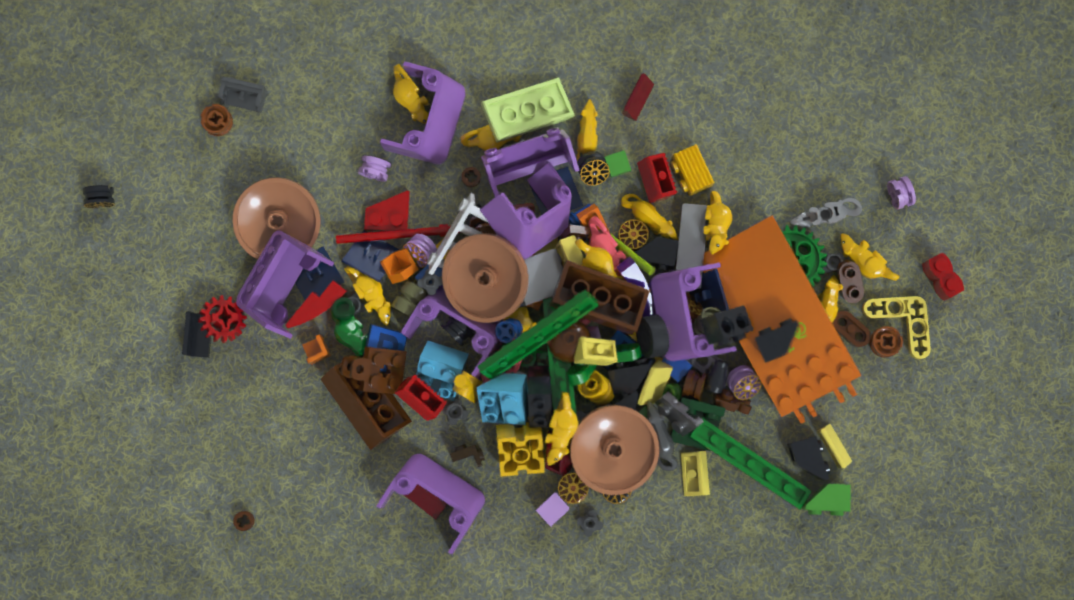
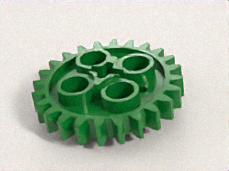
[780,225,827,287]

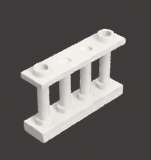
[427,193,497,275]

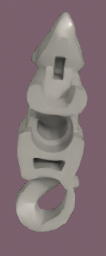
[790,198,862,228]

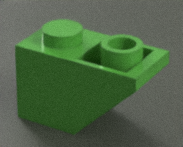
[802,484,851,516]

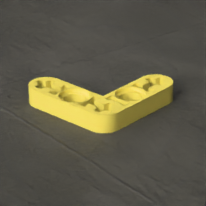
[862,296,931,360]

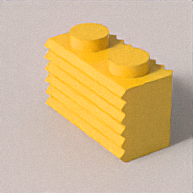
[670,144,714,196]

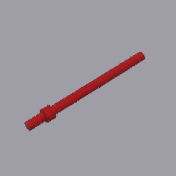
[336,224,462,244]

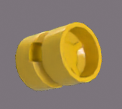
[578,371,614,406]

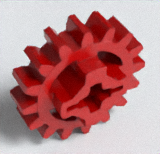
[198,295,247,343]

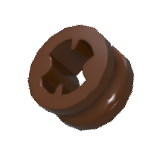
[462,167,481,187]
[233,511,255,531]

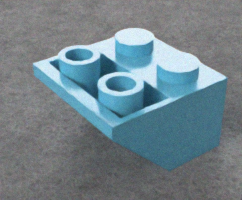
[416,340,469,401]
[477,373,529,425]

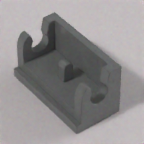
[218,76,267,113]

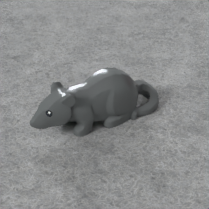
[647,402,678,471]

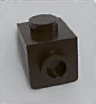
[450,444,485,467]

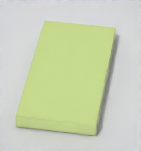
[481,78,575,143]

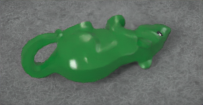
[331,310,368,357]

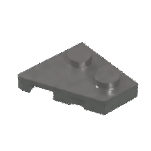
[655,392,704,437]

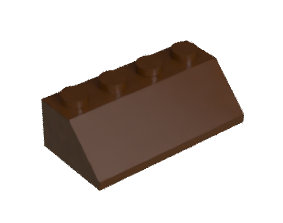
[549,260,650,335]
[320,355,412,450]

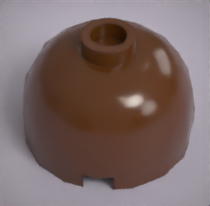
[548,321,591,364]

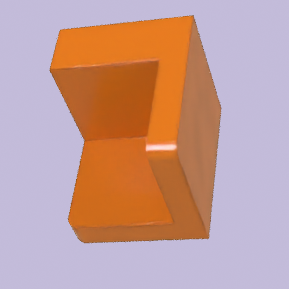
[380,248,419,284]
[302,334,331,365]

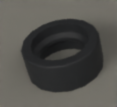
[636,315,669,359]

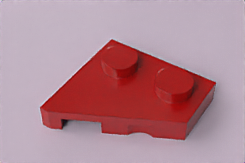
[364,191,410,231]

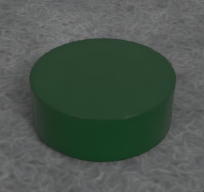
[332,297,355,320]

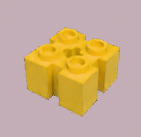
[496,422,545,477]

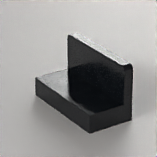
[182,311,211,358]

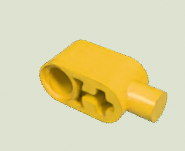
[452,371,483,404]

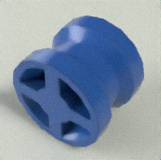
[495,318,523,343]

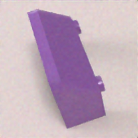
[380,61,466,164]
[481,127,579,197]
[480,163,572,260]
[236,230,334,339]
[649,263,736,361]
[401,285,504,381]
[377,454,485,555]

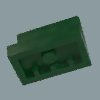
[671,398,726,451]

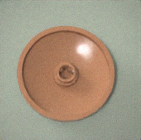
[233,177,321,259]
[442,233,529,323]
[570,405,659,495]

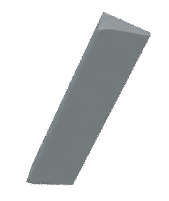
[676,204,707,289]

